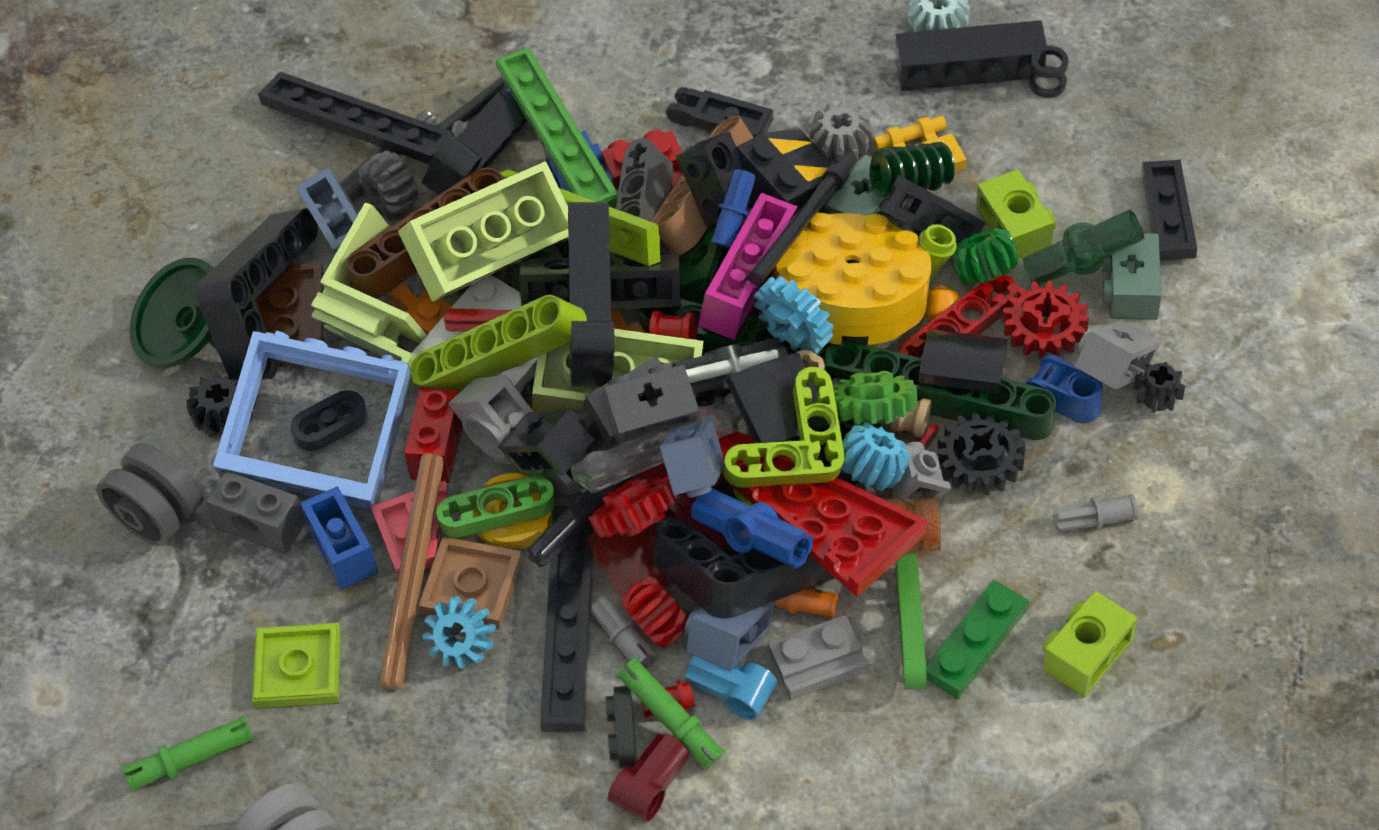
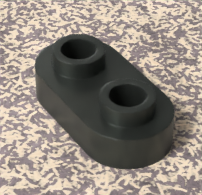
[606,686,637,768]

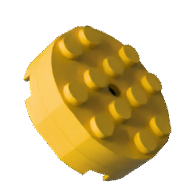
[772,213,931,345]

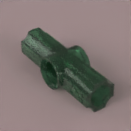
[1023,209,1145,287]

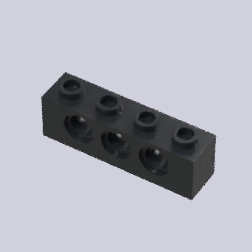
[519,254,680,309]

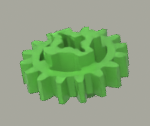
[833,371,918,426]

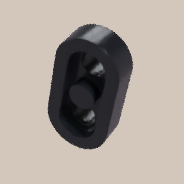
[290,390,367,451]

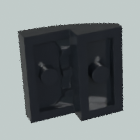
[919,329,1008,394]
[725,352,830,443]

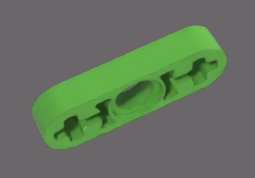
[436,476,555,538]

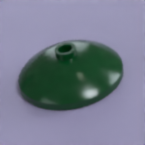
[130,257,214,368]

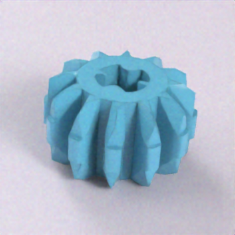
[841,423,911,491]
[423,596,496,669]

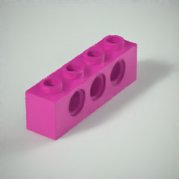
[698,193,797,340]

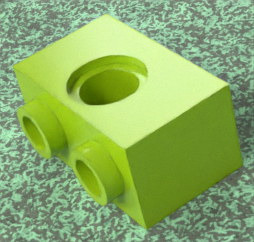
[976,169,1056,259]
[1042,590,1138,697]

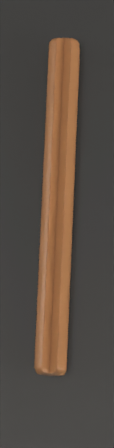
[379,453,444,690]

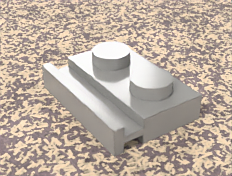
[768,615,870,700]

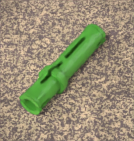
[616,657,726,771]
[121,716,254,792]

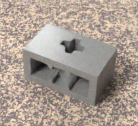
[1075,320,1161,390]

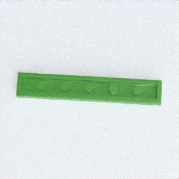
[495,47,618,208]

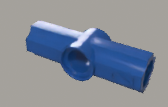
[691,489,813,569]

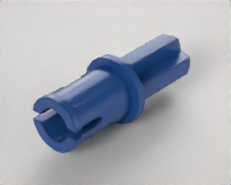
[711,169,755,249]

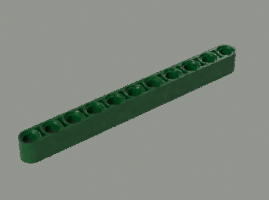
[638,299,1056,440]

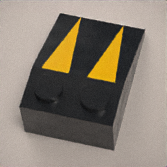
[737,129,832,215]

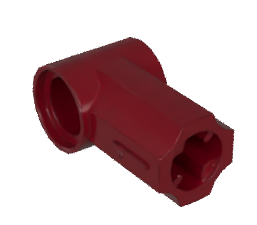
[608,733,689,823]

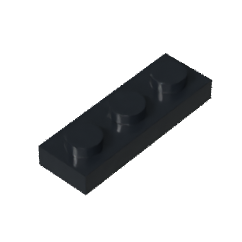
[1141,160,1198,260]

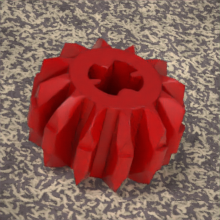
[622,575,689,648]

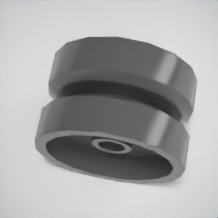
[96,443,204,546]

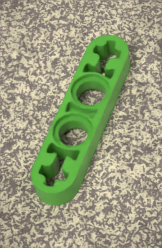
[895,553,926,690]

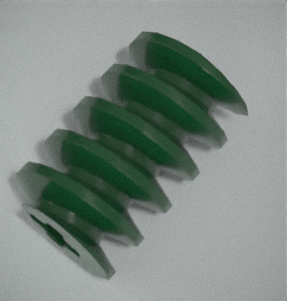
[869,142,955,197]

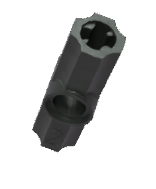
[672,338,787,395]

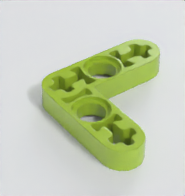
[722,367,844,487]

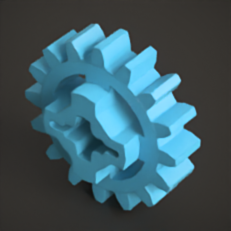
[754,276,834,354]

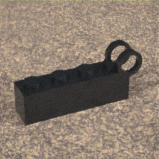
[895,20,1069,98]

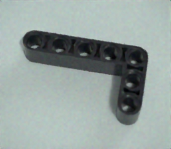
[568,202,614,388]
[196,208,318,380]
[653,518,834,619]

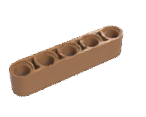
[651,116,754,255]

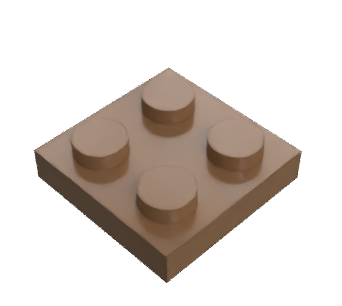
[418,536,523,629]

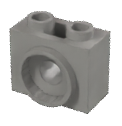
[448,375,533,465]

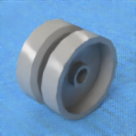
[233,783,344,830]

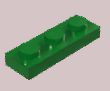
[926,580,1029,699]

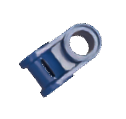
[1024,354,1103,423]

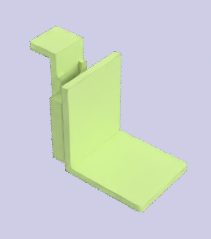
[311,203,427,395]

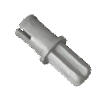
[1053,494,1138,532]
[591,596,658,669]

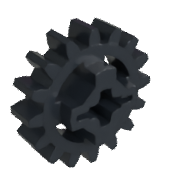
[937,412,1026,495]

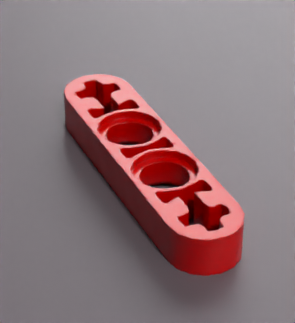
[898,275,1018,358]

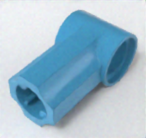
[685,655,777,720]

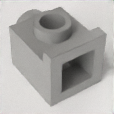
[891,442,951,511]

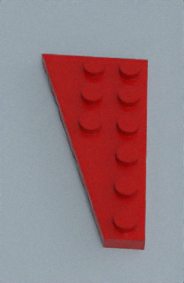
[715,423,928,597]

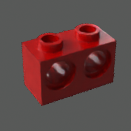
[404,387,463,483]

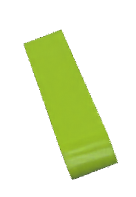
[410,295,587,391]

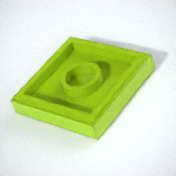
[252,623,341,709]

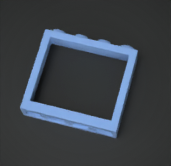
[213,331,412,511]

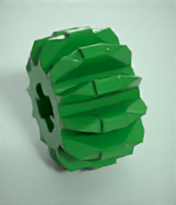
[952,228,1019,285]

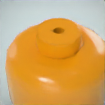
[924,285,962,321]

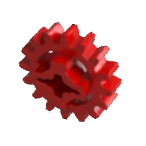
[1002,280,1089,359]
[589,476,679,538]

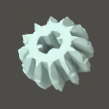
[908,0,970,32]

